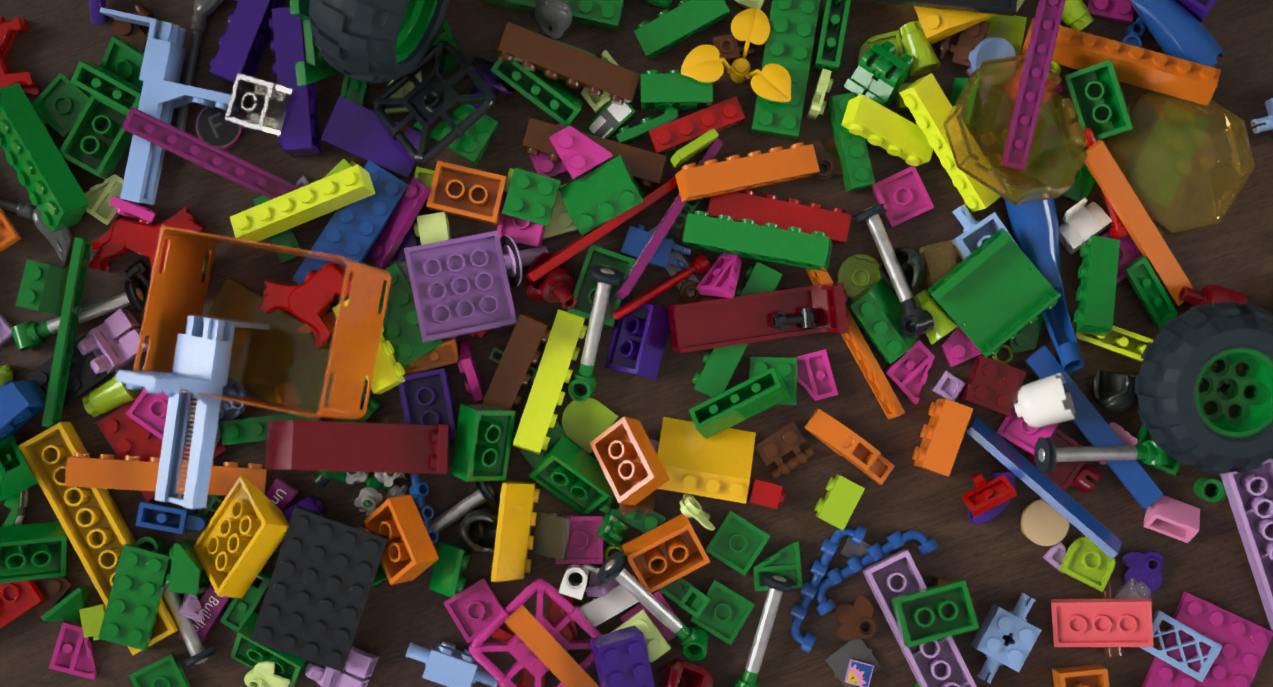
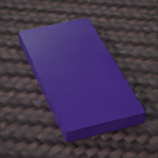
[320,96,421,179]

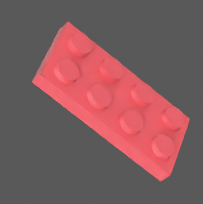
[1051,598,1154,647]

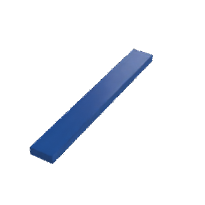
[1024,345,1164,509]
[966,416,1122,559]

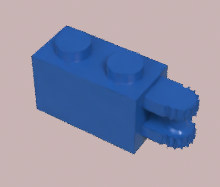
[621,224,691,270]
[135,501,210,534]

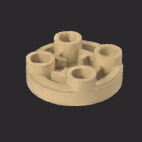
[1021,498,1070,546]

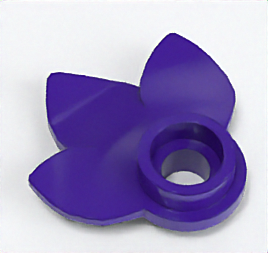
[1121,551,1165,594]

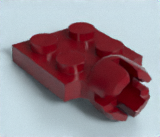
[1027,428,1102,494]

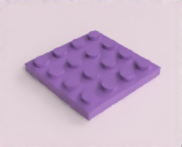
[404,230,517,343]

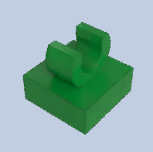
[596,514,628,547]

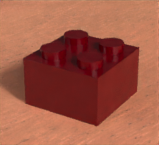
[960,355,1027,417]

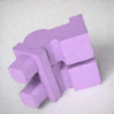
[77,308,149,374]
[305,646,379,687]

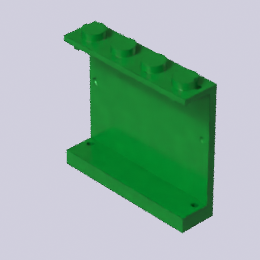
[928,228,1061,357]

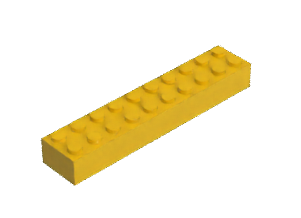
[18,422,179,655]

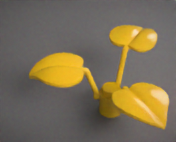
[681,7,791,102]

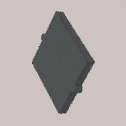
[533,512,571,560]
[825,637,881,687]

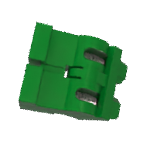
[844,41,913,109]

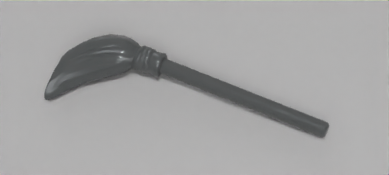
[176,0,224,132]
[0,200,73,267]

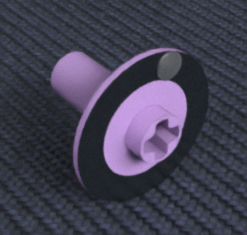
[500,235,549,287]

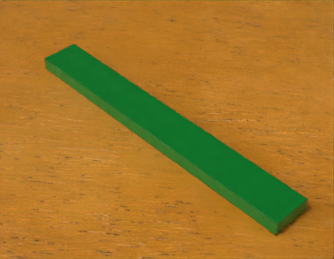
[41,237,92,427]

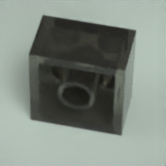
[225,73,292,136]

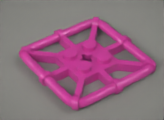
[469,579,602,687]

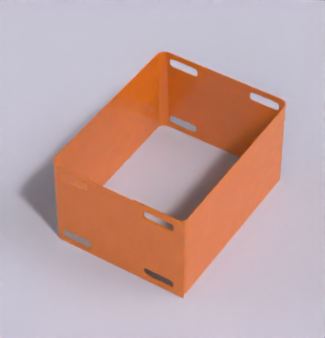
[133,225,391,419]

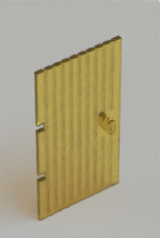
[206,277,334,421]

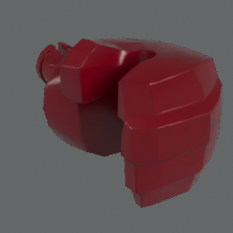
[525,252,577,309]
[1178,285,1249,307]
[659,659,715,687]

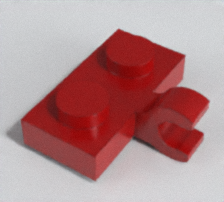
[962,471,1017,518]

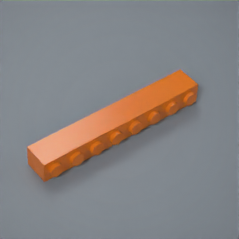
[1021,18,1221,106]
[64,453,267,496]

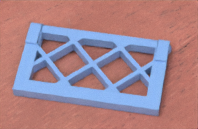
[1140,610,1222,682]

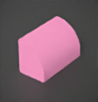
[1143,495,1200,543]

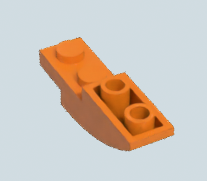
[804,409,895,485]

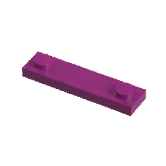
[368,177,431,270]

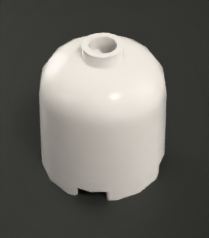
[1014,373,1076,428]

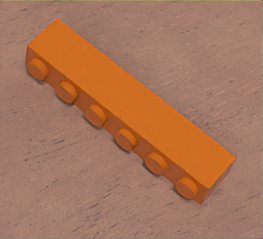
[675,142,820,202]

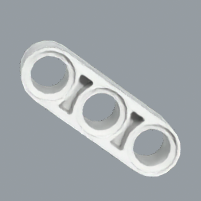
[578,576,639,627]

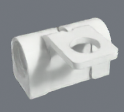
[1059,198,1112,254]
[559,564,600,600]

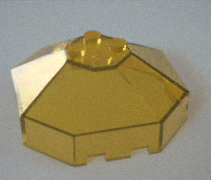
[943,55,1088,205]
[1106,92,1255,236]

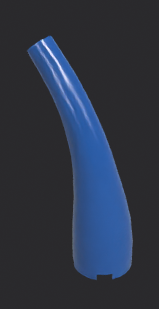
[1129,0,1225,67]
[1004,184,1085,372]

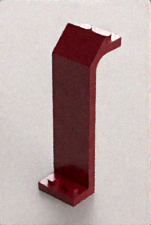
[667,282,850,353]
[265,420,448,474]

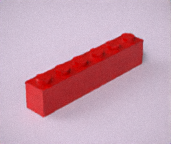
[707,190,851,245]

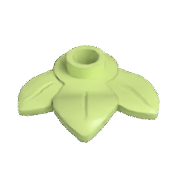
[680,493,715,531]
[244,661,290,687]

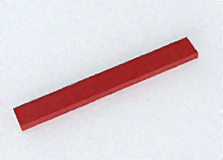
[525,172,678,282]

